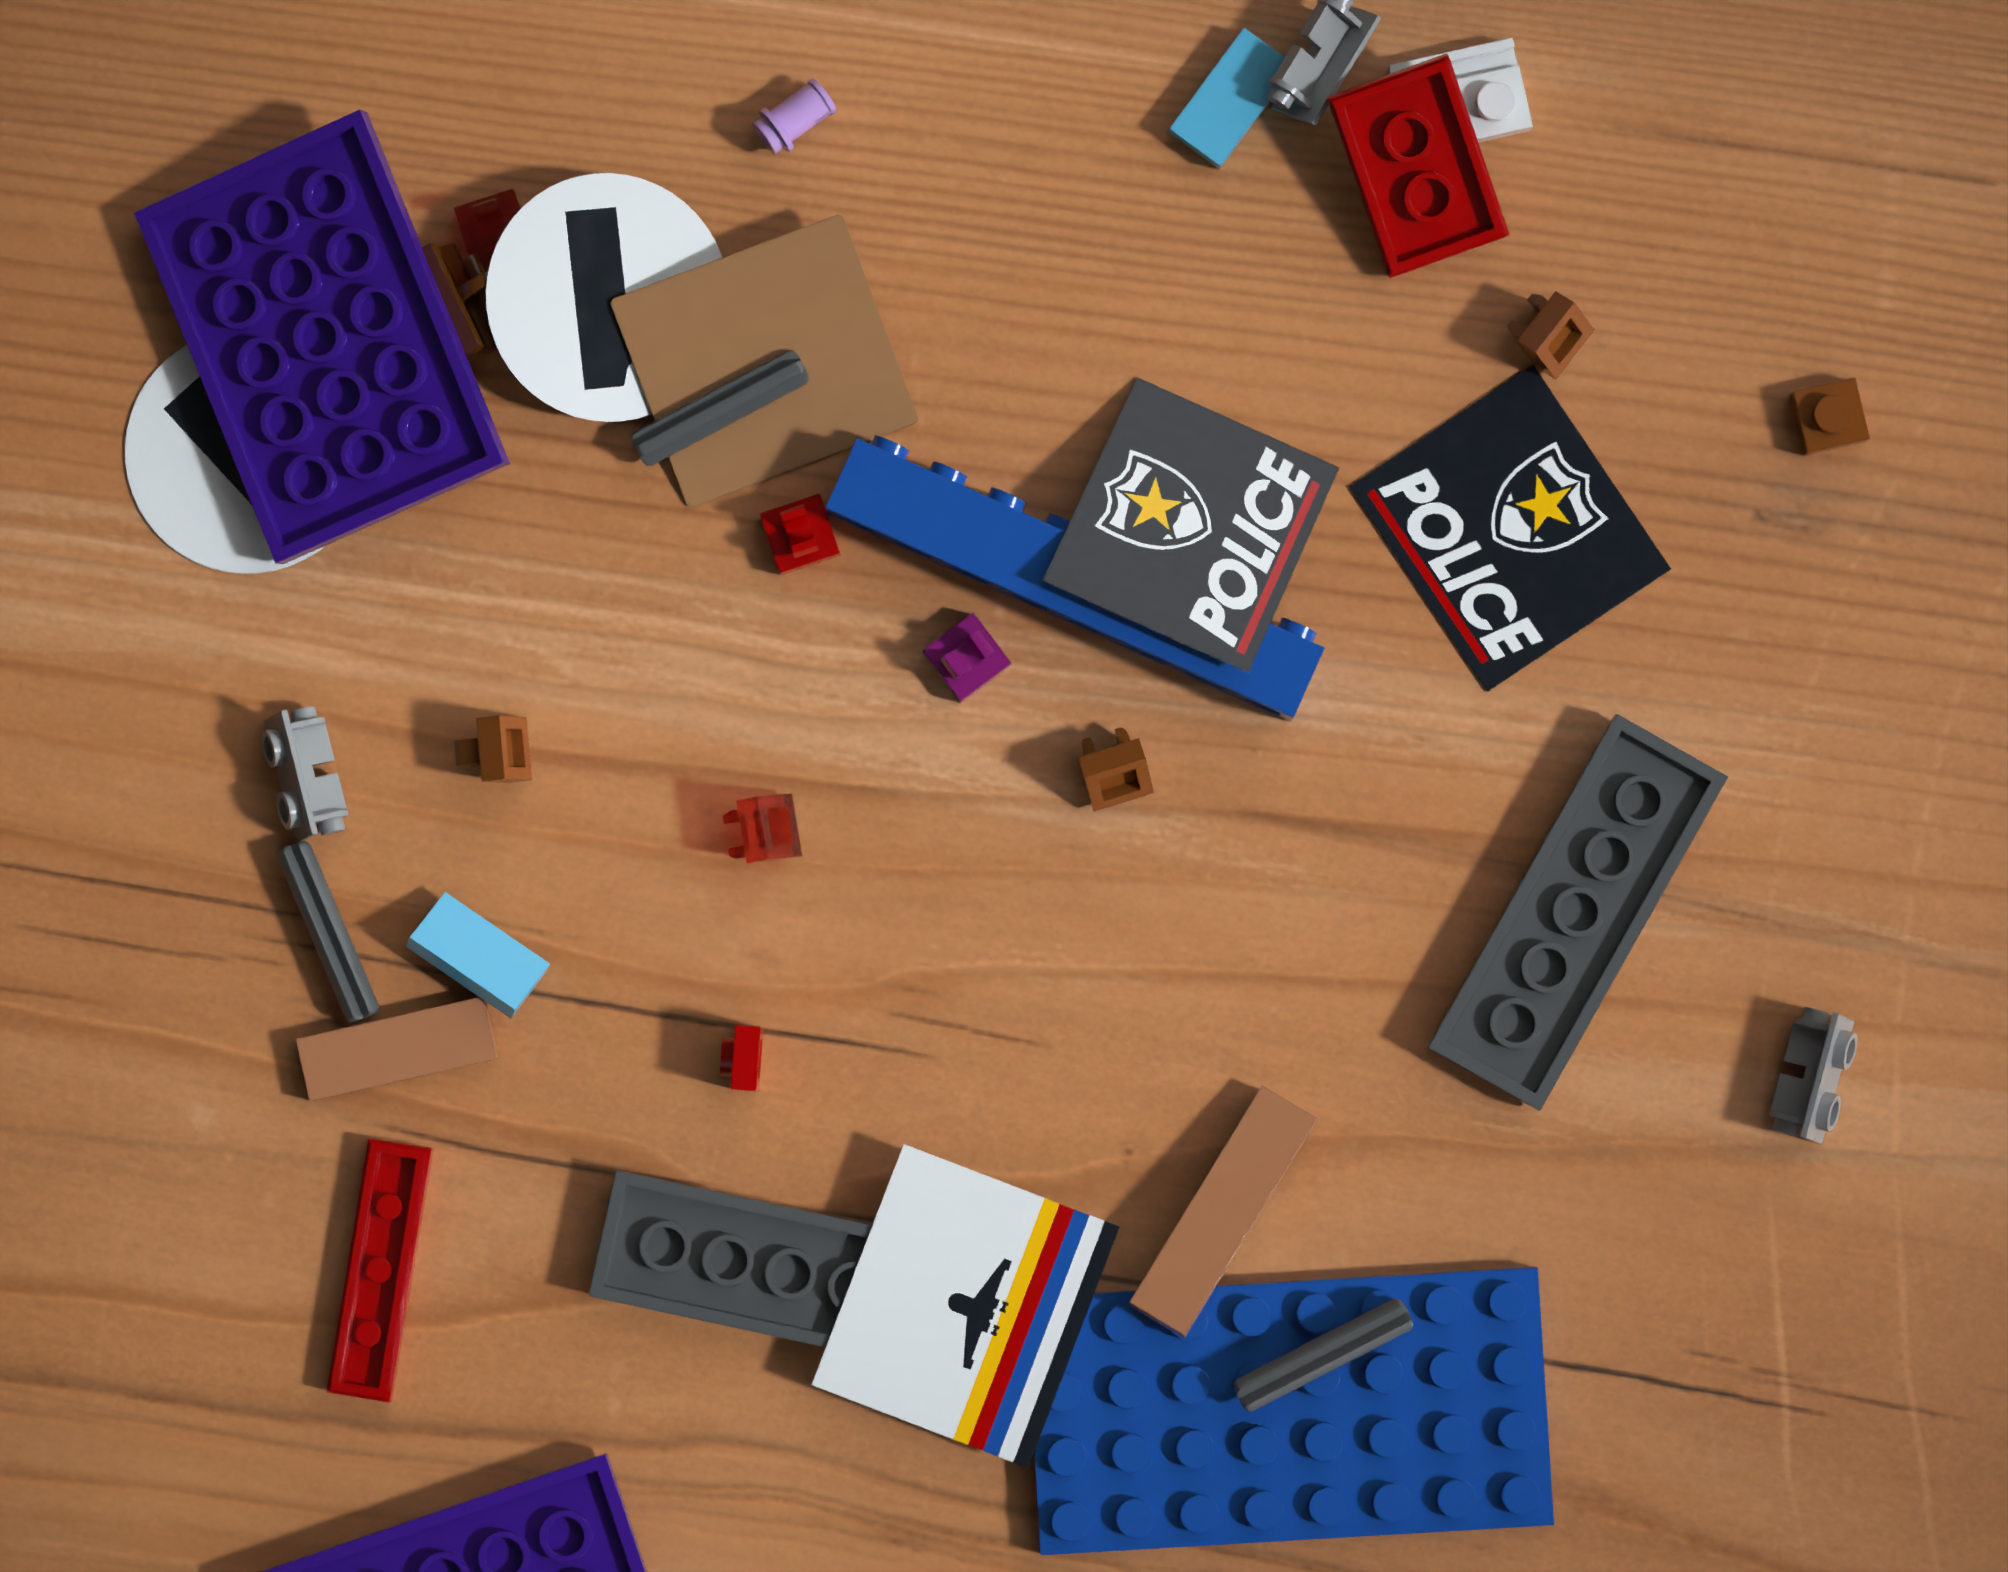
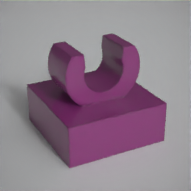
[922,612,1012,703]

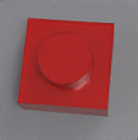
[720,1025,764,1091]

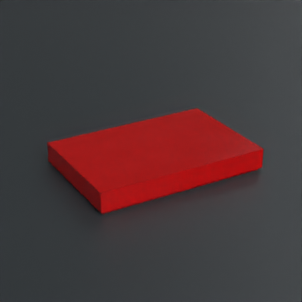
[1326,53,1510,278]

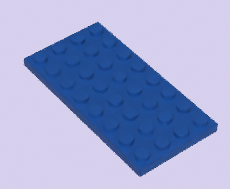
[1035,1267,1554,1555]

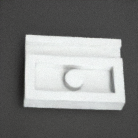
[1387,38,1533,143]

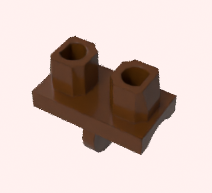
[422,243,498,355]

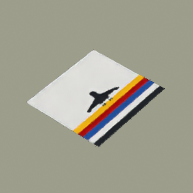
[812,1144,1119,1468]

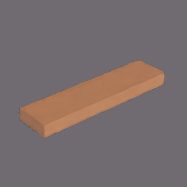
[1129,1086,1317,1339]

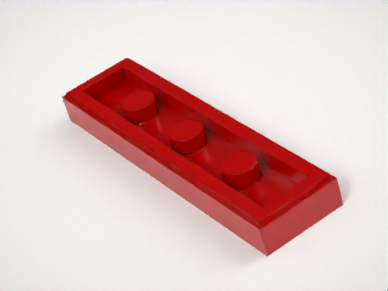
[326,1138,434,1403]

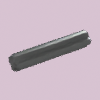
[631,350,809,466]
[277,841,379,1022]
[1233,1299,1413,1412]

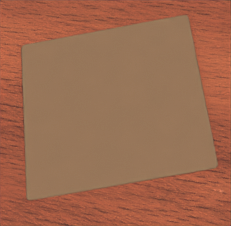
[611,215,918,507]

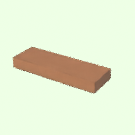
[296,997,499,1102]

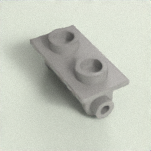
[1267,0,1382,126]
[261,706,349,843]
[1768,1007,1858,1144]

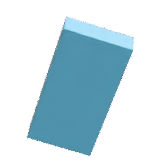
[1169,28,1285,170]
[406,892,550,1018]

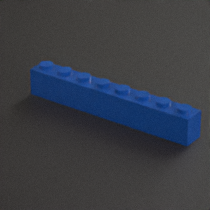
[825,435,1325,722]

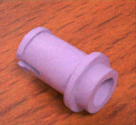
[752,78,837,155]

